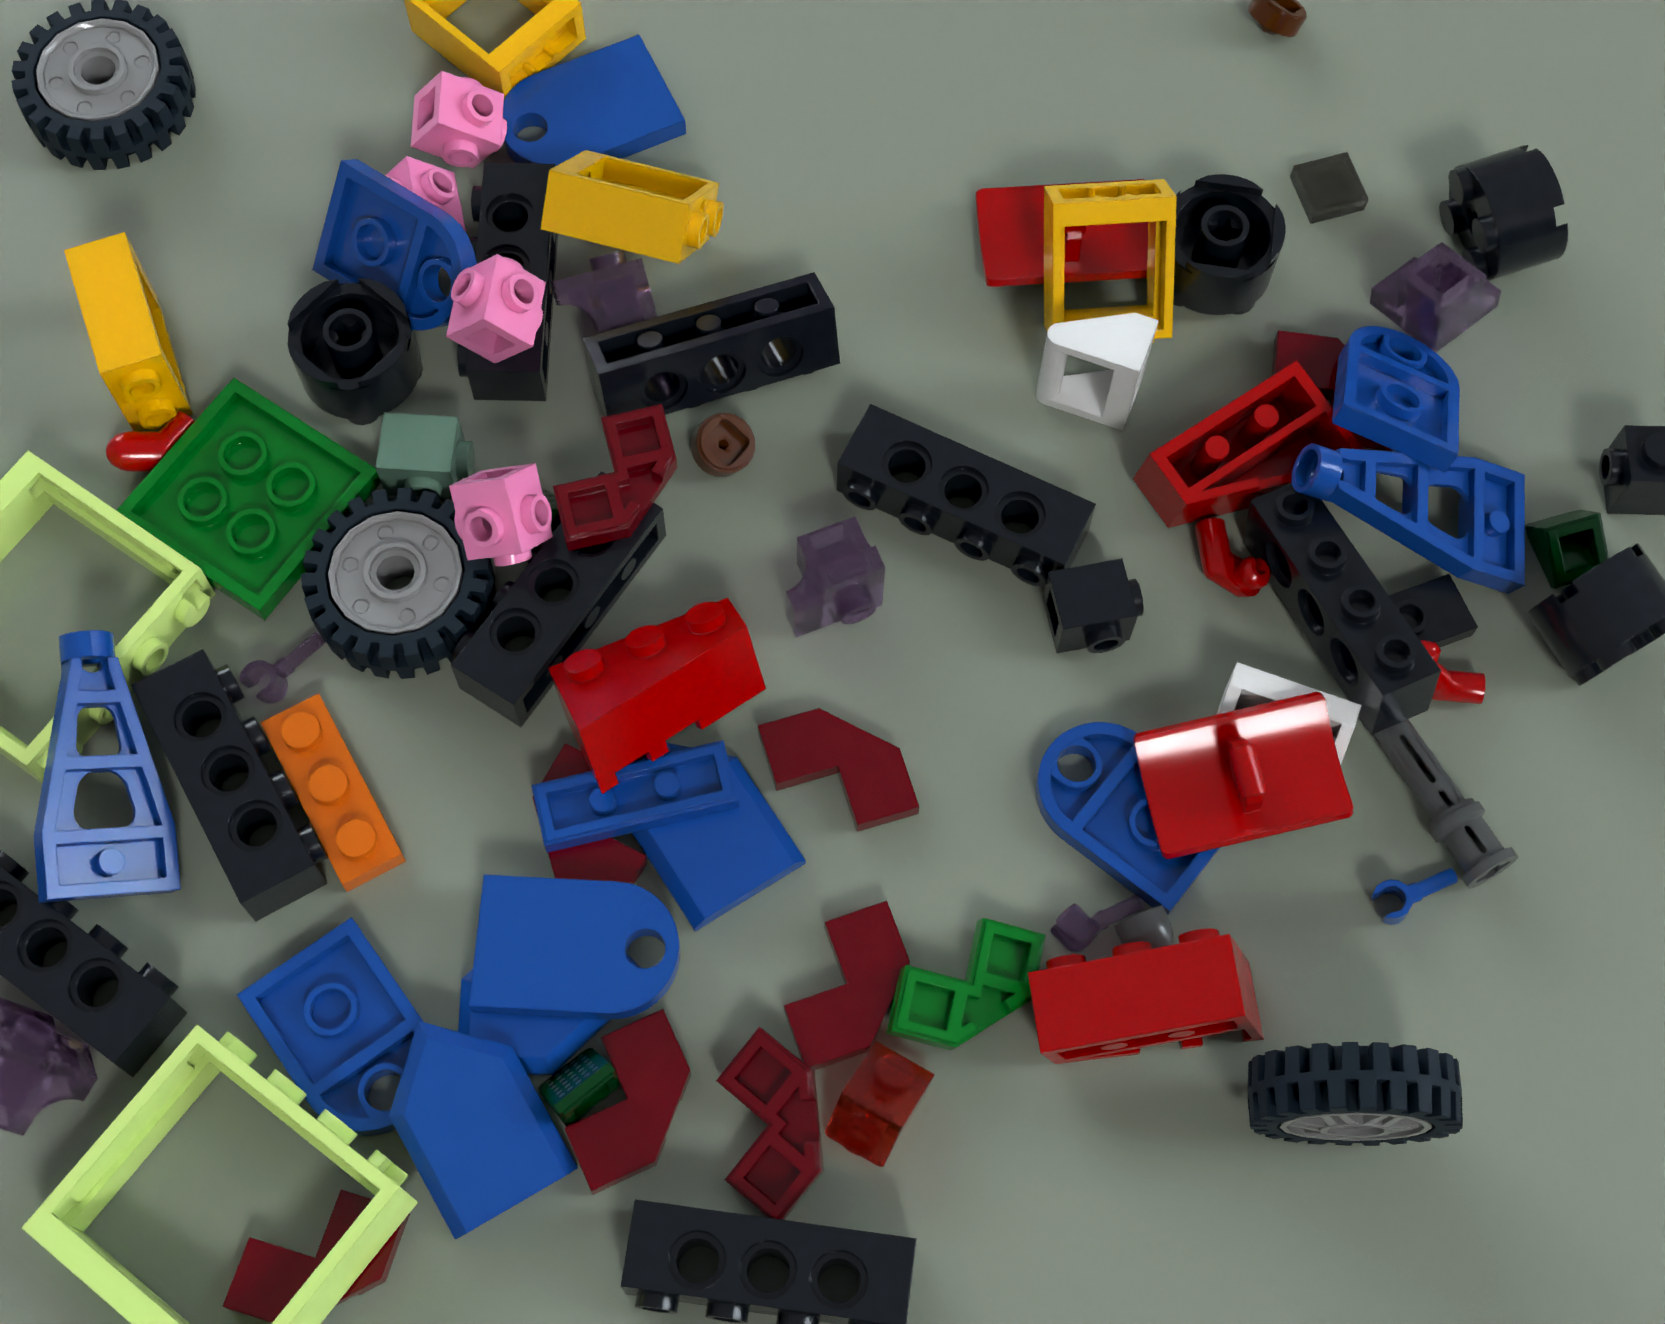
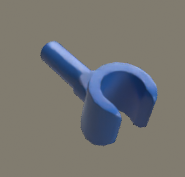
[1371,868,1458,925]

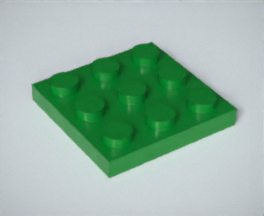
[116,378,381,621]

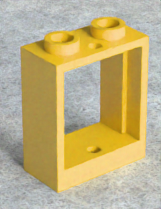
[404,0,586,99]
[541,150,724,264]
[1044,179,1177,344]
[64,232,193,431]

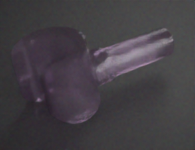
[240,632,325,704]
[1050,894,1144,952]

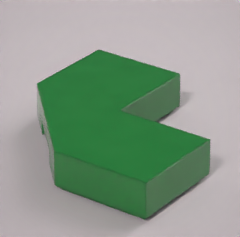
[886,918,1046,1051]

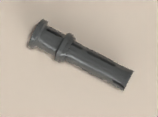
[1364,719,1518,889]

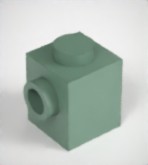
[375,412,474,500]

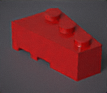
[1133,360,1364,528]
[548,597,766,794]
[1028,928,1264,1064]

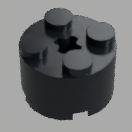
[1439,145,1568,283]
[1173,174,1286,315]
[287,278,423,425]
[1526,543,1665,686]

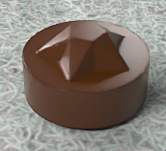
[1248,0,1307,37]
[691,413,755,477]

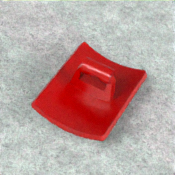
[975,179,1148,287]
[1133,692,1354,859]

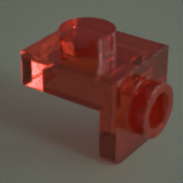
[825,1041,935,1167]

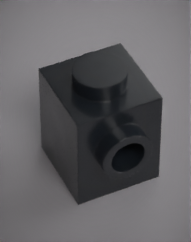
[1599,425,1665,515]
[1042,558,1144,654]

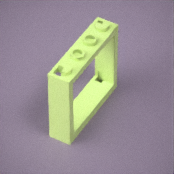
[0,450,216,783]
[22,1025,418,1324]

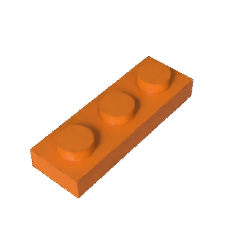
[260,693,406,892]

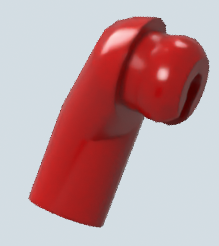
[106,411,195,472]
[1194,518,1270,597]
[1420,640,1486,704]

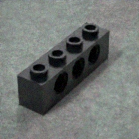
[457,162,558,401]
[583,272,840,417]
[837,404,1096,586]
[451,471,666,727]
[1243,483,1441,735]
[131,649,328,922]
[0,850,187,1077]
[621,1199,917,1324]

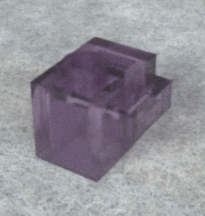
[1370,242,1501,352]
[550,250,658,334]
[786,516,885,637]
[0,997,98,1136]

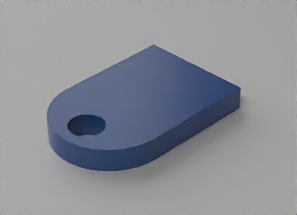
[503,35,686,166]
[312,159,477,331]
[1332,326,1460,473]
[1036,722,1221,915]
[469,875,680,1020]
[237,917,423,1136]

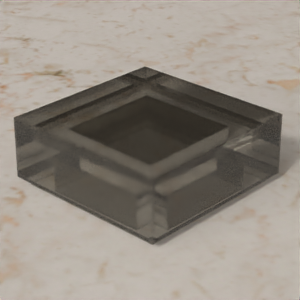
[1290,152,1369,224]

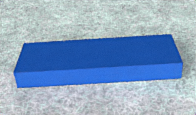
[531,740,739,853]

